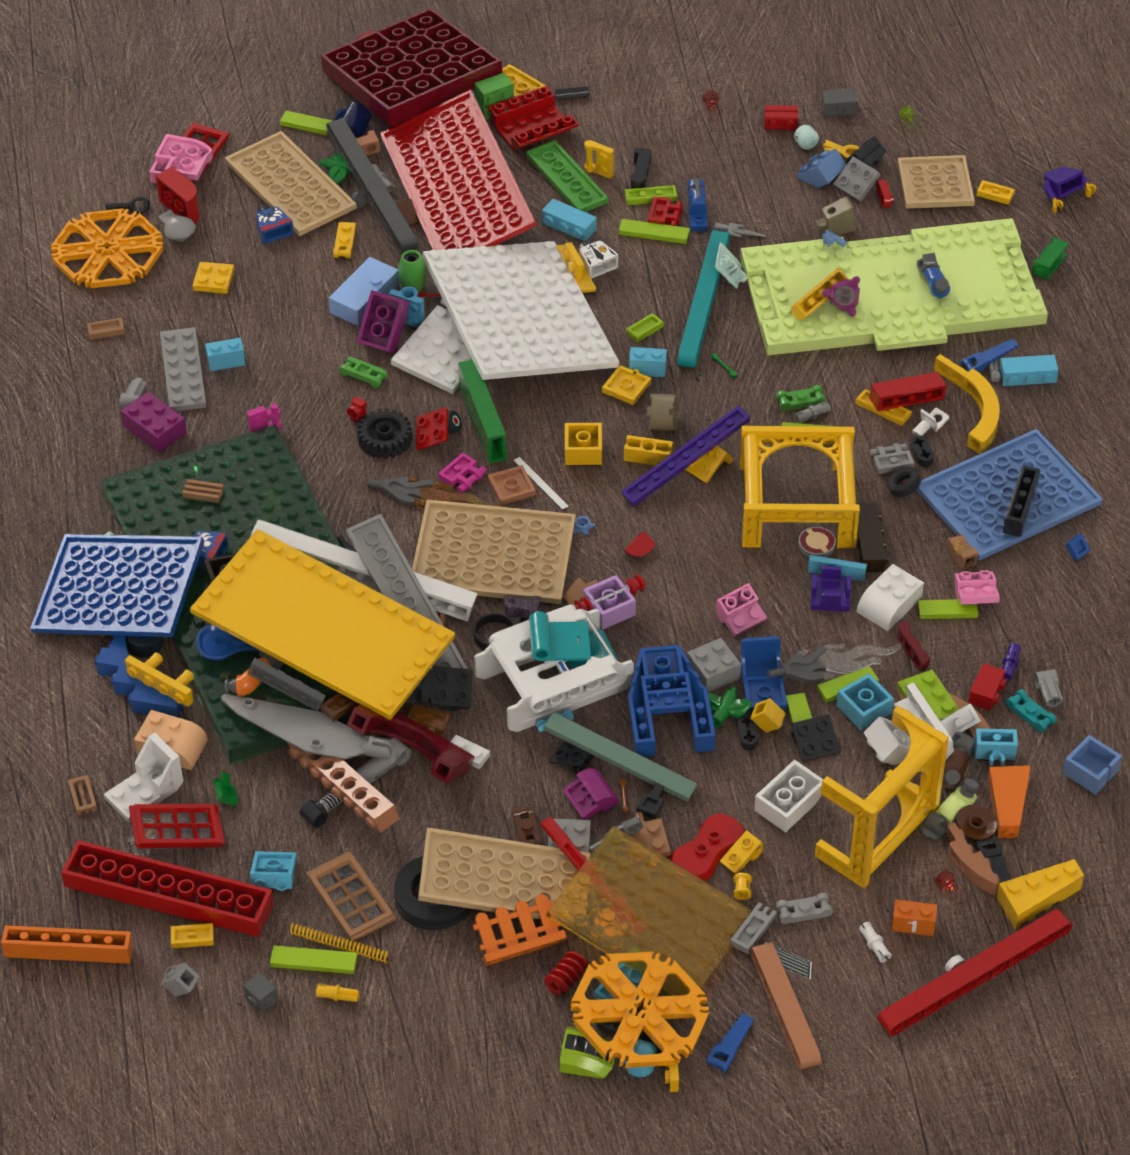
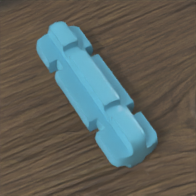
[536,709,574,732]

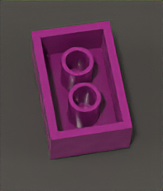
[356,290,411,353]
[120,391,187,453]

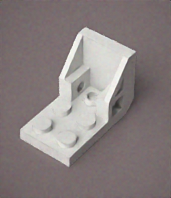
[104,733,183,823]

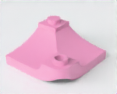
[149,134,213,183]

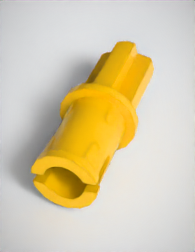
[316,983,359,1002]

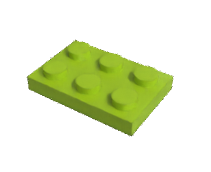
[897,670,959,721]

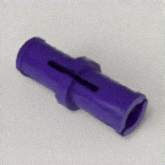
[1002,643,1021,681]

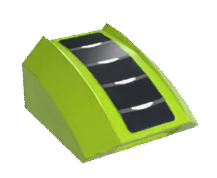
[560,1026,615,1079]

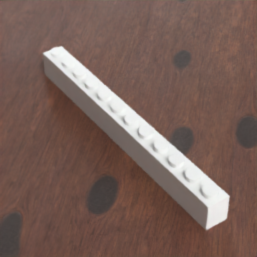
[250,519,477,622]

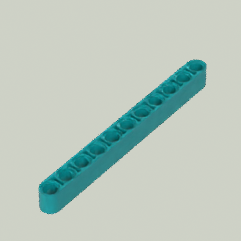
[677,230,730,368]

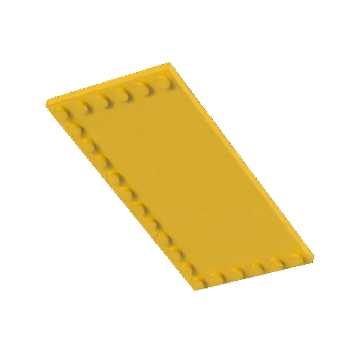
[190,529,455,720]

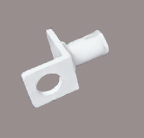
[912,408,949,436]

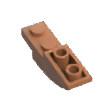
[946,822,1000,895]

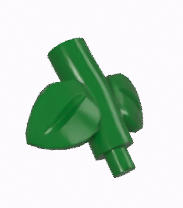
[319,153,352,184]
[708,687,752,728]

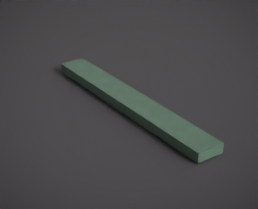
[544,712,697,802]

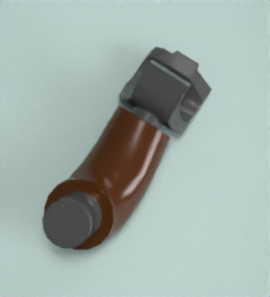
[942,732,975,789]

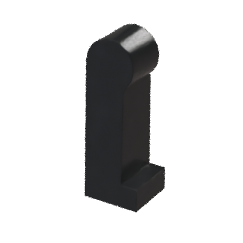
[630,148,652,189]

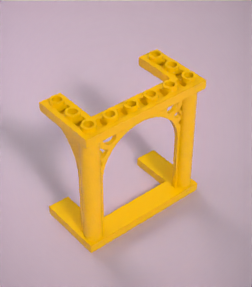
[740,426,860,548]
[815,706,949,889]

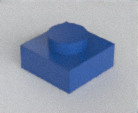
[1065,534,1091,560]

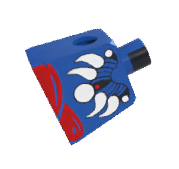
[255,206,294,244]
[193,531,229,569]

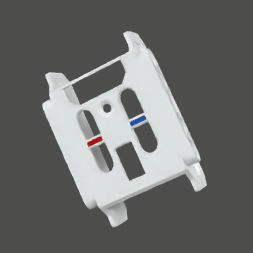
[474,605,634,732]

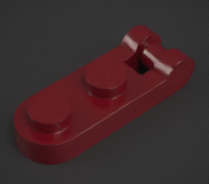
[897,621,930,671]

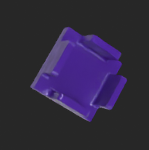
[811,566,851,612]

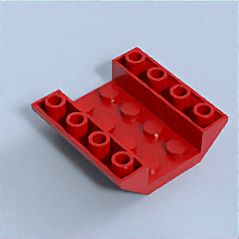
[488,86,579,151]

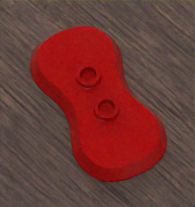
[668,813,746,883]

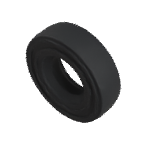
[887,467,921,497]

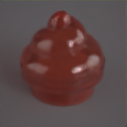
[702,90,719,108]
[934,869,955,890]

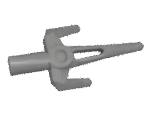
[714,223,766,238]

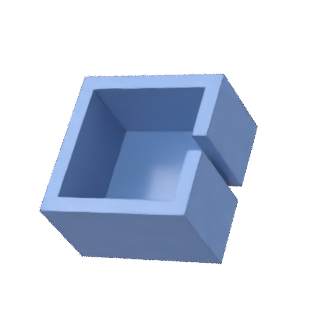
[1063,735,1122,795]

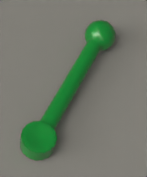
[711,353,737,378]

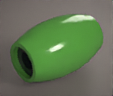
[398,250,427,293]

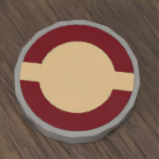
[798,527,836,558]

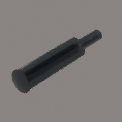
[553,86,589,99]

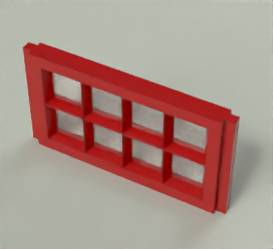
[129,804,225,848]

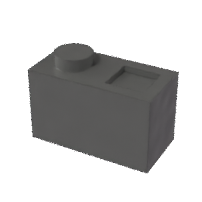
[821,89,858,117]

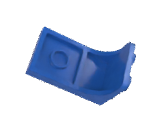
[740,636,787,713]

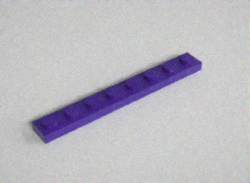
[621,405,751,507]

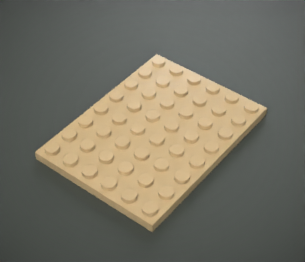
[412,500,576,604]

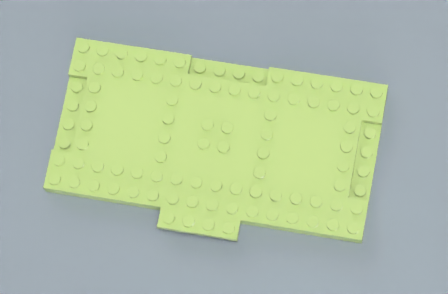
[740,218,1048,356]

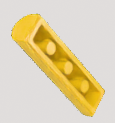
[791,267,849,320]

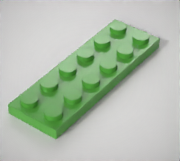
[526,140,608,212]

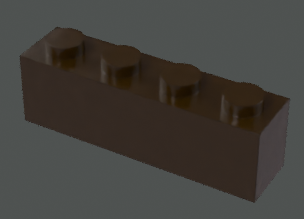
[856,502,889,572]

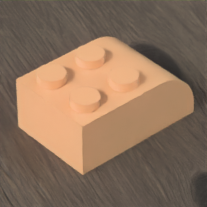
[134,710,208,770]

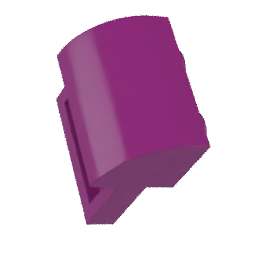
[563,769,620,820]

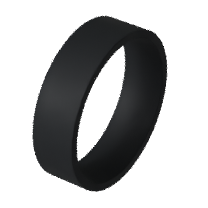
[473,613,515,651]

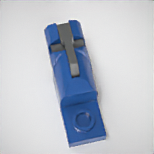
[687,179,708,232]

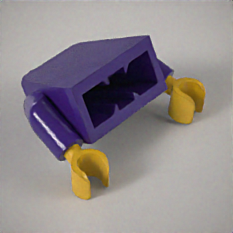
[1043,167,1096,213]

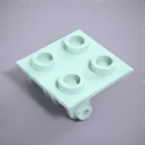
[715,243,747,289]

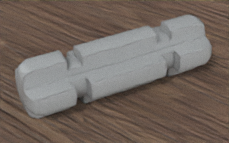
[988,360,1001,382]

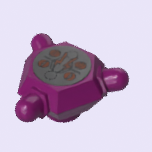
[822,276,860,317]

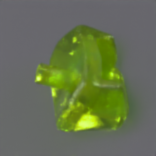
[899,105,915,121]

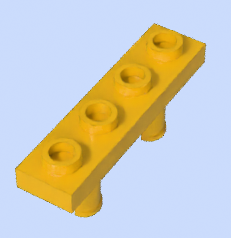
[125,652,194,707]

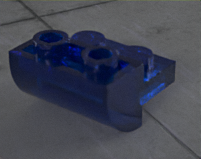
[332,102,372,138]

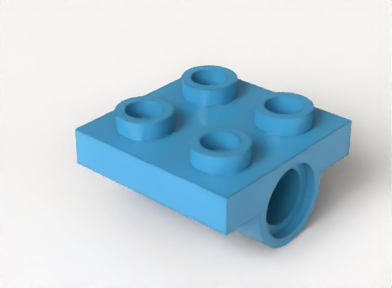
[389,287,425,328]

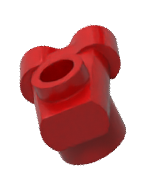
[347,397,368,423]

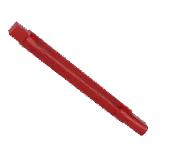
[540,817,645,939]

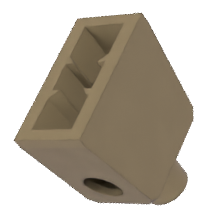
[814,197,856,235]

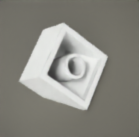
[863,716,910,765]

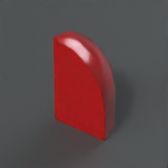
[623,531,657,557]

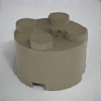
[647,394,679,431]

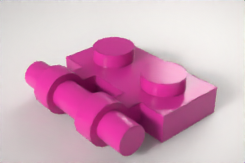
[246,403,282,442]
[438,452,487,493]

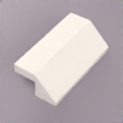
[894,683,954,761]

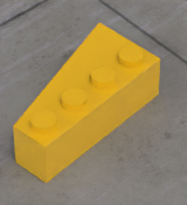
[997,859,1084,930]

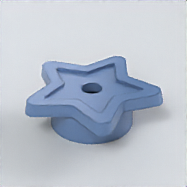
[574,516,595,535]

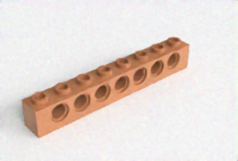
[287,742,400,833]

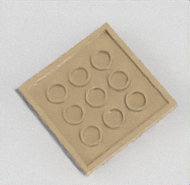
[897,155,975,209]

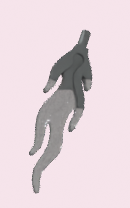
[767,643,902,683]

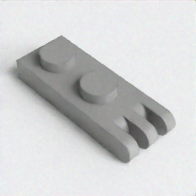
[730,902,778,954]

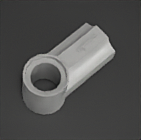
[119,377,147,409]
[1034,669,1063,708]

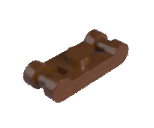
[512,804,543,846]

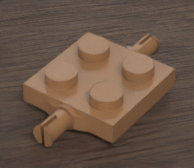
[625,812,671,873]

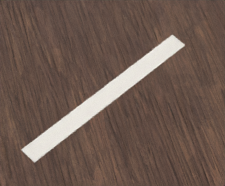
[514,457,568,509]

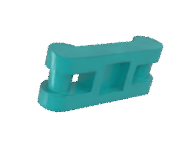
[1005,689,1057,733]

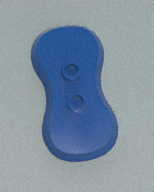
[196,625,259,661]

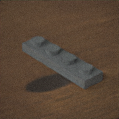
[247,658,326,711]

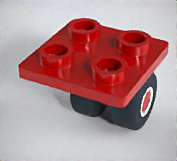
[416,407,462,451]

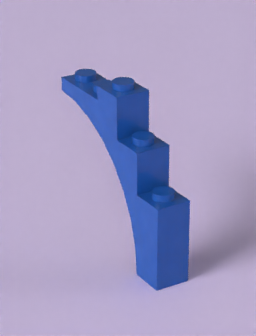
[95,635,183,718]

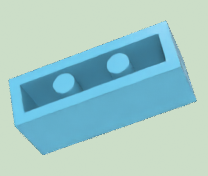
[542,199,597,241]
[999,355,1058,386]

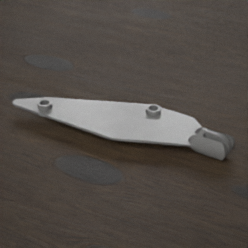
[221,694,395,760]

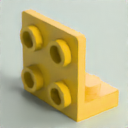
[685,446,734,483]

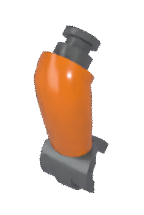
[224,650,284,697]

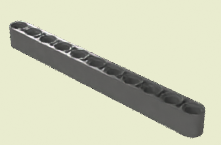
[326,118,418,253]

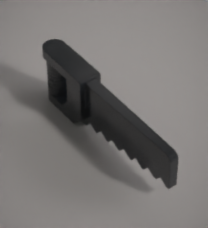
[975,835,1011,883]

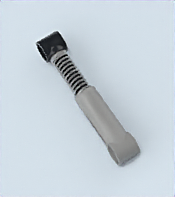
[299,738,411,828]

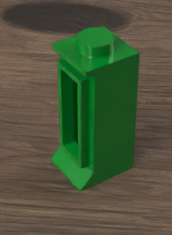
[1032,236,1069,280]

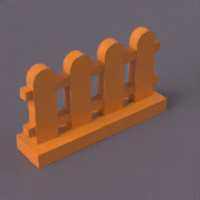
[472,894,567,967]

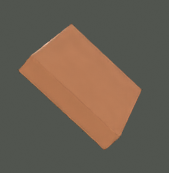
[488,465,536,505]

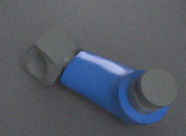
[916,252,950,299]

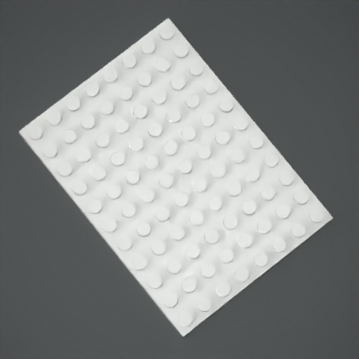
[422,241,619,380]

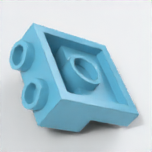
[250,851,297,891]

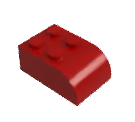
[156,167,200,224]

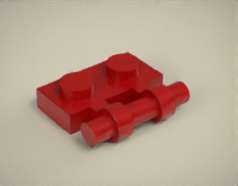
[647,196,683,226]

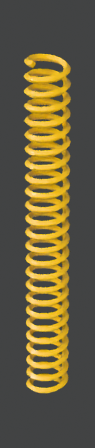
[290,923,388,963]

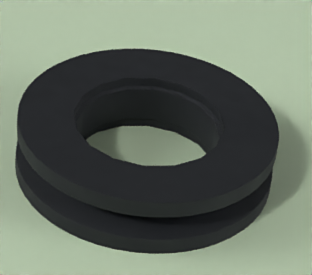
[394,856,471,930]

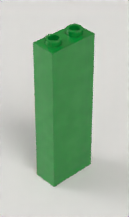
[458,360,507,464]

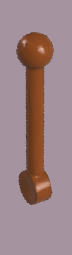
[619,779,630,814]

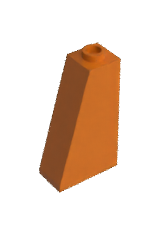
[988,765,1030,839]

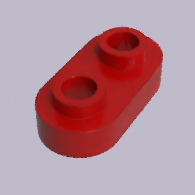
[876,179,894,208]

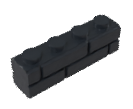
[1003,465,1041,537]

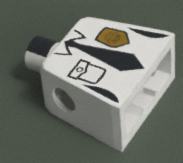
[579,240,618,279]

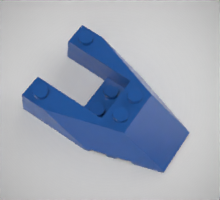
[628,645,716,757]

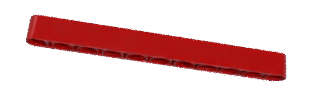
[876,909,1073,1036]

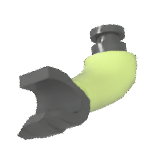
[918,778,979,841]

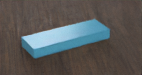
[808,555,867,582]

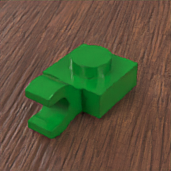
[214,771,238,806]

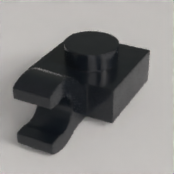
[637,783,664,819]

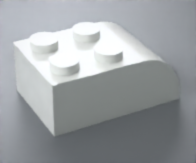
[857,564,924,631]
[754,760,823,833]

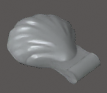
[157,210,196,241]

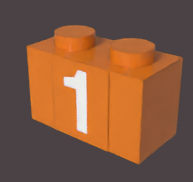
[892,899,937,936]

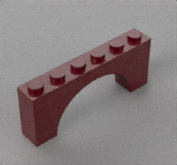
[347,705,475,784]

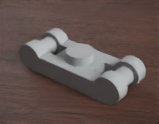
[776,893,833,924]

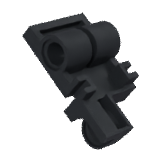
[404,666,473,711]

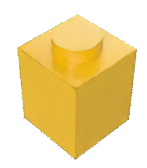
[750,698,785,733]

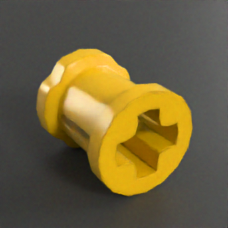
[733,873,752,900]

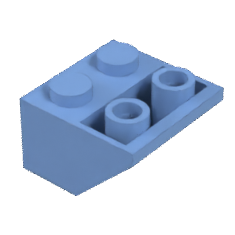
[796,149,847,188]

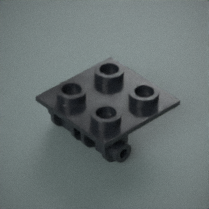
[791,714,840,762]
[549,740,595,774]

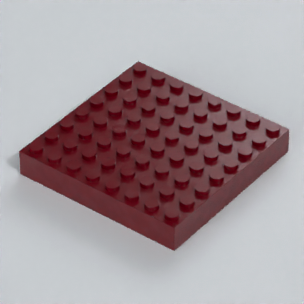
[320,8,503,127]

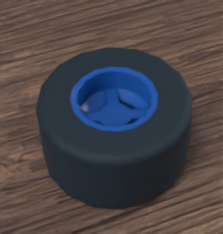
[127,636,163,657]

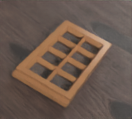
[306,851,396,942]

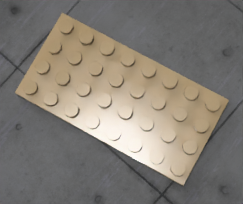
[225,131,357,237]
[418,827,590,926]

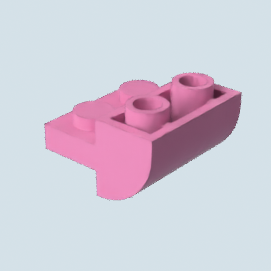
[955,570,1000,605]
[715,583,767,637]

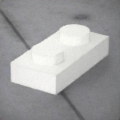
[940,703,981,738]
[451,735,490,769]

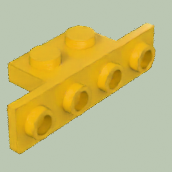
[556,242,596,293]

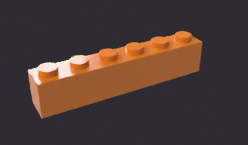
[1,925,134,964]

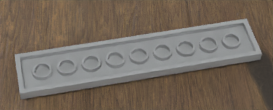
[346,514,468,671]

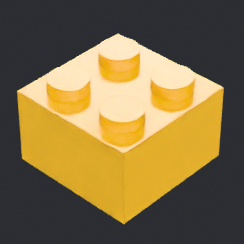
[565,423,602,465]

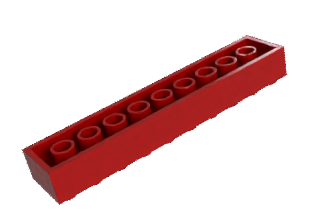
[61,840,274,937]

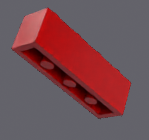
[869,372,947,411]

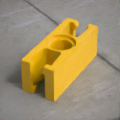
[624,435,673,466]

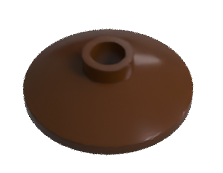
[956,805,997,840]

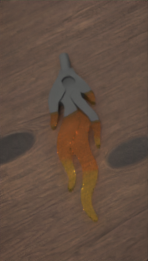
[367,476,505,508]

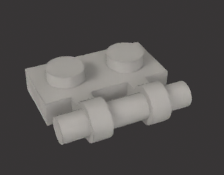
[869,443,914,474]

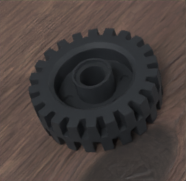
[357,409,412,459]

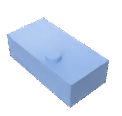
[329,257,399,326]

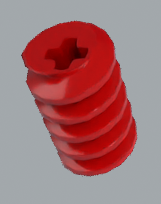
[544,951,589,996]

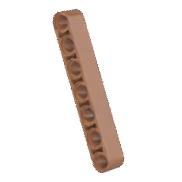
[750,942,822,1070]

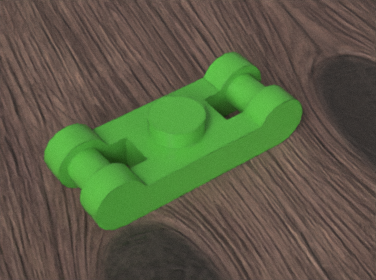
[339,357,388,388]
[776,385,826,411]

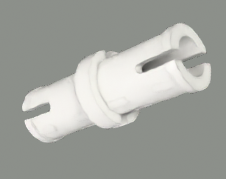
[859,922,892,963]

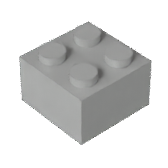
[687,638,741,693]

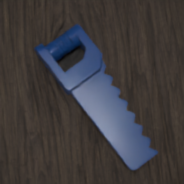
[960,339,1019,372]
[706,1013,753,1073]

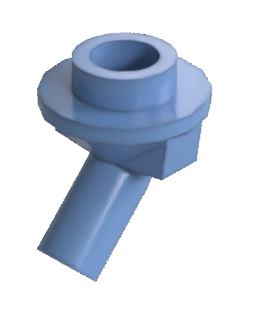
[823,230,847,247]

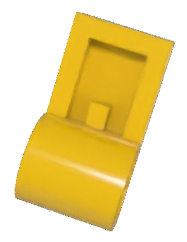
[720,830,763,874]

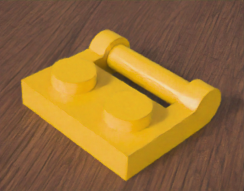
[584,140,614,179]

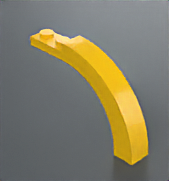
[934,354,1000,454]

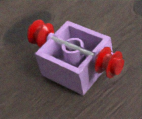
[574,574,646,630]

